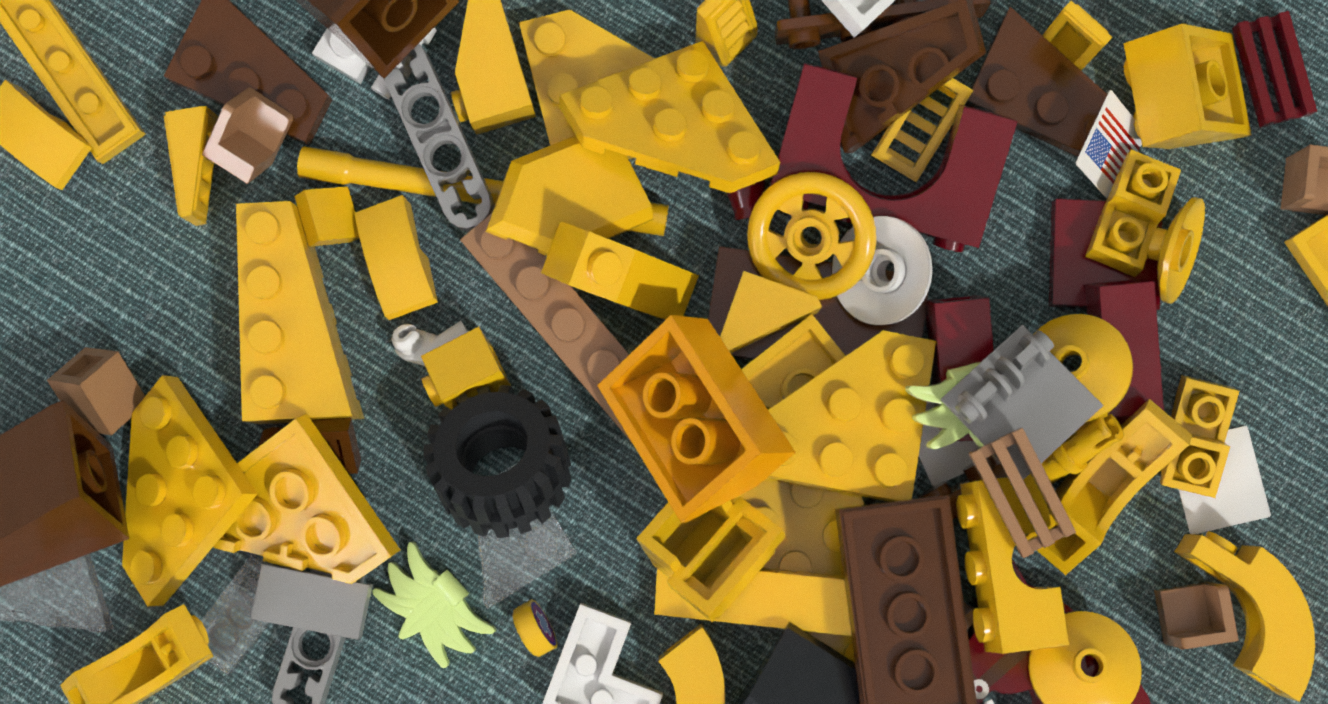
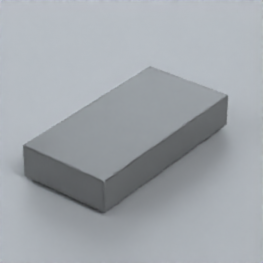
[250,564,373,640]

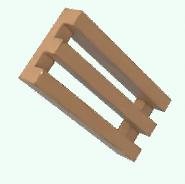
[968,428,1076,558]

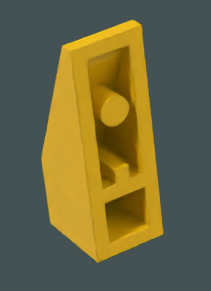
[451,0,536,135]
[541,221,699,320]

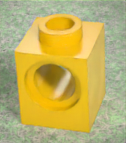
[421,326,511,410]

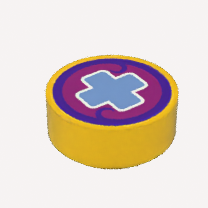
[512,599,558,657]

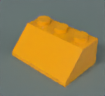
[597,315,796,523]

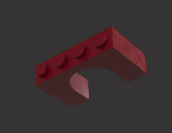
[770,62,1018,252]
[925,279,1164,442]

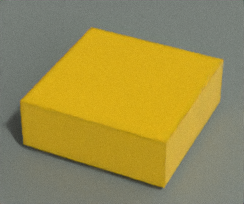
[294,187,359,247]

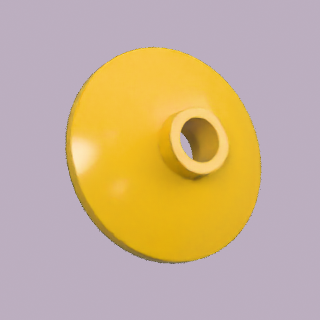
[1148,197,1205,304]
[1033,314,1133,422]
[1028,611,1142,704]

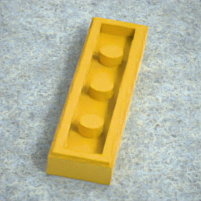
[0,0,146,164]
[654,568,851,636]

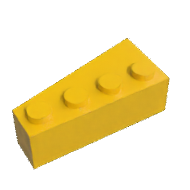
[236,201,364,424]

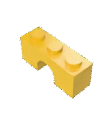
[956,474,1069,654]

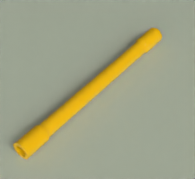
[297,146,669,236]

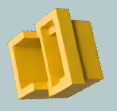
[636,496,786,622]

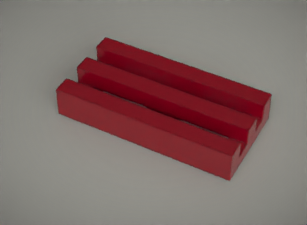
[1232,11,1317,128]

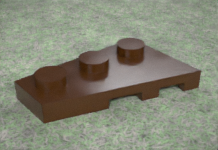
[164,0,332,146]
[818,0,986,153]
[965,7,1108,157]

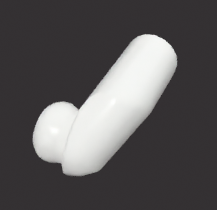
[391,320,469,366]

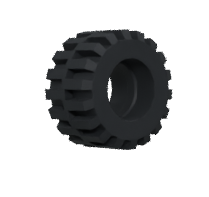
[423,385,571,538]

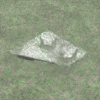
[478,462,578,609]
[0,554,114,633]

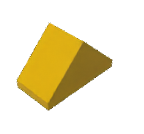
[720,271,822,354]

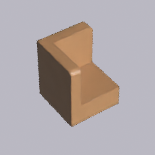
[202,87,293,184]
[1281,144,1328,215]
[47,347,145,435]
[1154,582,1239,649]

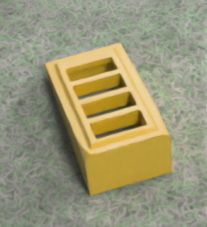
[695,0,758,67]
[1042,1,1112,70]
[871,78,973,182]
[164,106,218,226]

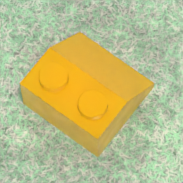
[1123,23,1251,149]

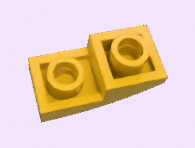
[0,80,92,190]
[1085,149,1181,277]
[354,195,438,320]
[1160,375,1240,498]

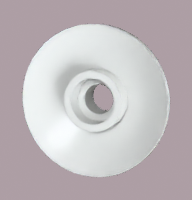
[832,216,932,325]

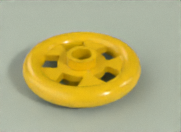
[747,172,877,300]

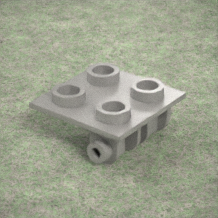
[941,325,1104,480]

